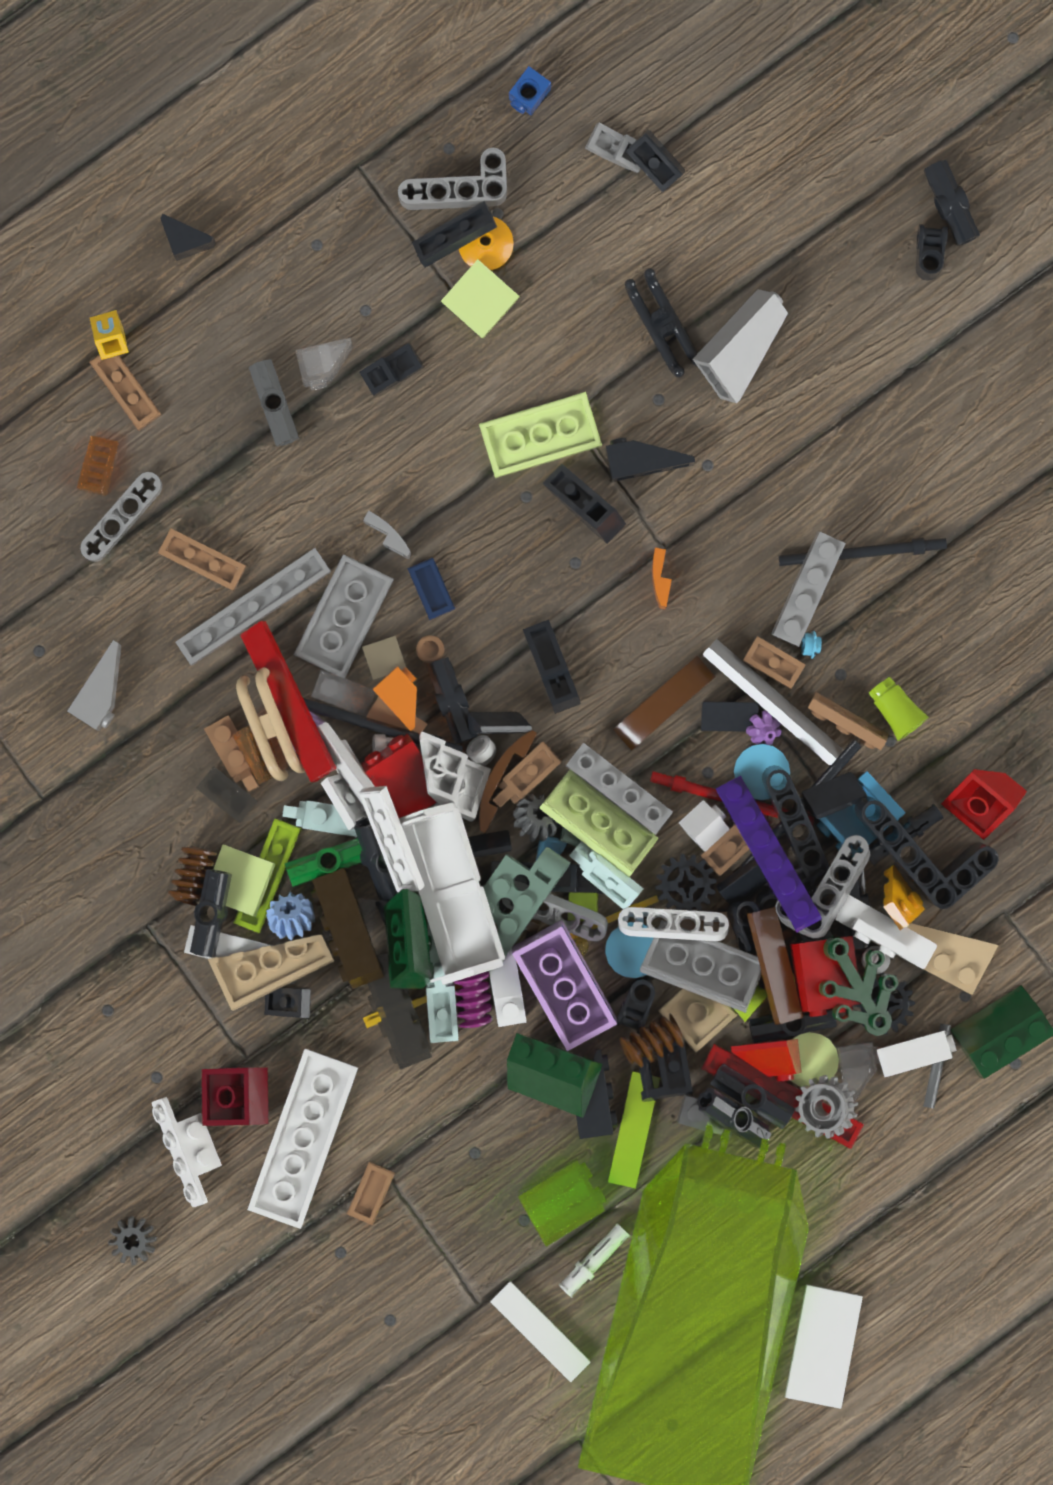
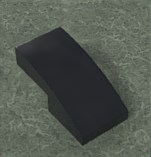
[359,343,425,396]

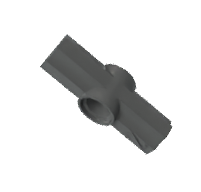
[249,359,299,447]

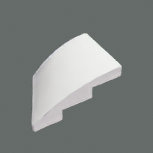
[419,732,491,822]

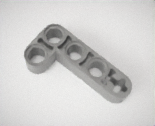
[398,148,507,210]
[776,835,870,940]

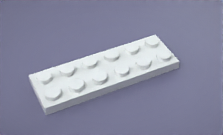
[247,1048,359,1229]

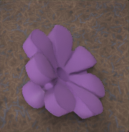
[746,710,782,745]

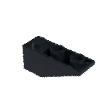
[576,1049,618,1139]

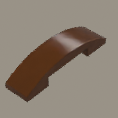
[613,656,716,751]
[479,730,537,834]

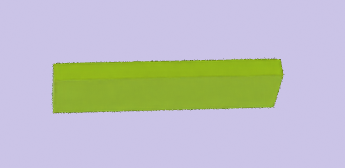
[233,818,301,933]
[608,1071,660,1189]

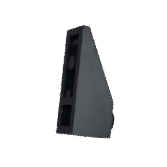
[605,438,695,482]
[542,464,626,544]

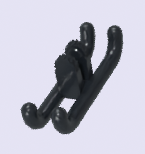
[625,268,698,378]

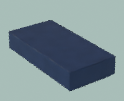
[407,558,455,620]

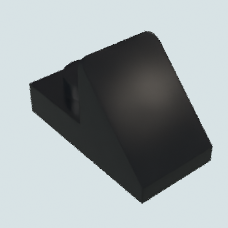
[264,987,311,1018]

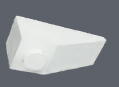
[489,949,526,1027]

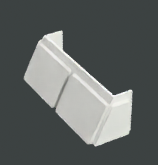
[399,802,505,985]

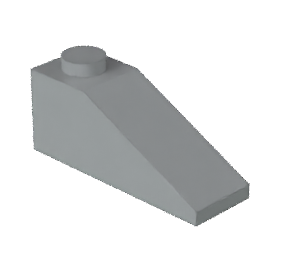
[67,640,122,731]

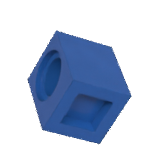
[509,66,551,116]

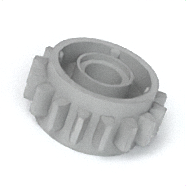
[795,1075,858,1138]

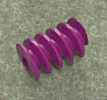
[454,971,493,1028]

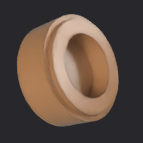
[416,635,444,664]

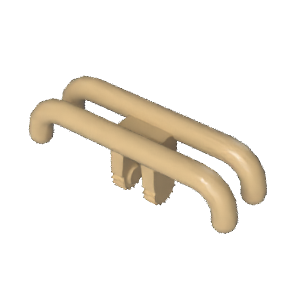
[236,668,305,781]

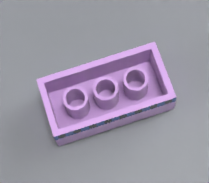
[512,920,617,1051]

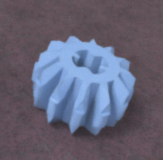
[266,891,315,941]

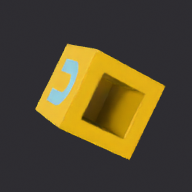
[90,310,129,360]

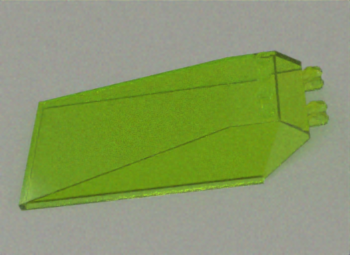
[578,1125,809,1485]

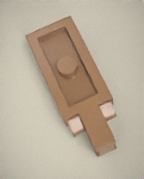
[204,715,259,792]
[492,742,562,809]

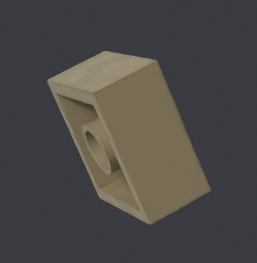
[362,636,406,681]

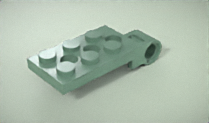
[484,847,570,962]

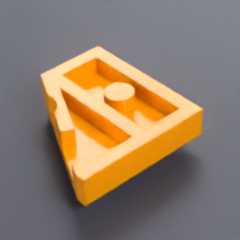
[884,865,925,930]

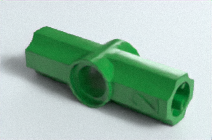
[285,838,362,887]

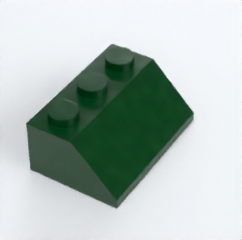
[384,889,434,989]
[951,985,1053,1079]
[507,1033,603,1118]

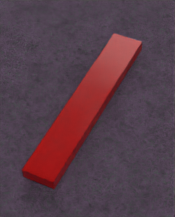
[240,621,337,782]
[701,1044,864,1149]

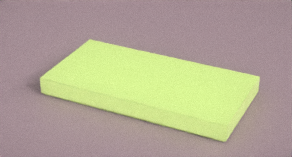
[479,392,602,478]
[540,770,659,877]

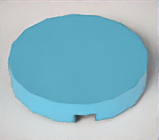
[733,744,790,800]
[605,922,654,978]

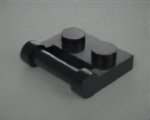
[639,1039,693,1102]

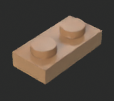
[743,636,805,690]
[701,824,749,877]

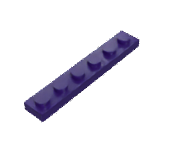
[716,775,822,933]

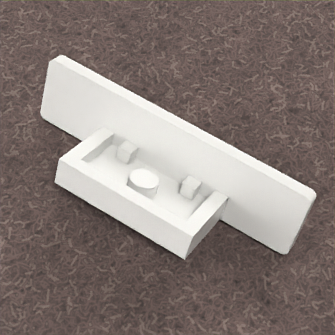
[321,739,369,831]
[830,895,937,969]
[152,1097,222,1207]

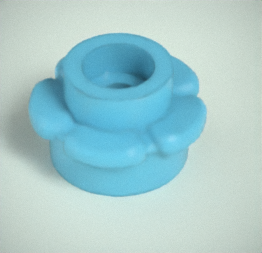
[801,631,822,659]

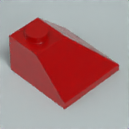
[941,769,1027,840]
[731,1039,802,1081]

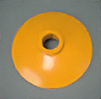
[459,217,514,271]

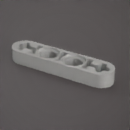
[80,472,162,562]
[502,881,608,941]

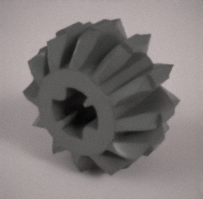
[513,793,560,842]
[108,1216,157,1265]

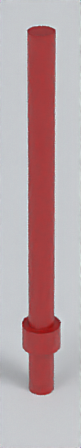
[650,771,815,826]

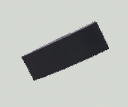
[523,620,581,714]

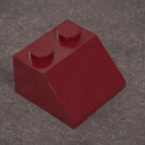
[201,1067,269,1126]

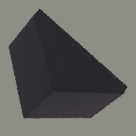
[160,214,216,261]

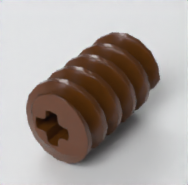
[168,846,217,906]
[620,1013,684,1068]

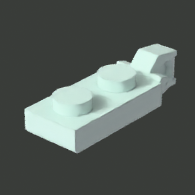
[283,801,357,837]
[570,841,643,909]
[426,963,458,1043]

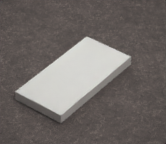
[785,1284,863,1409]

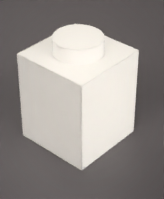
[679,800,730,852]

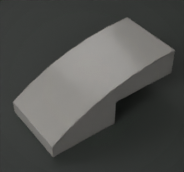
[585,122,640,173]
[363,510,411,559]

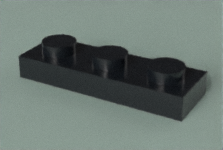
[412,201,497,268]

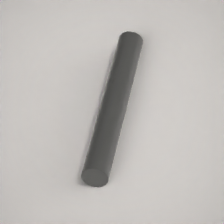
[923,1023,951,1109]

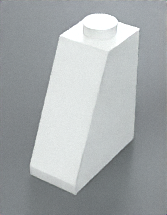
[877,1031,957,1077]

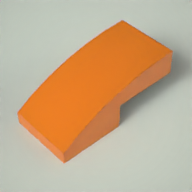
[652,548,672,609]

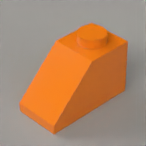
[372,666,417,731]

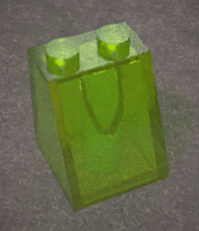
[518,1158,607,1247]

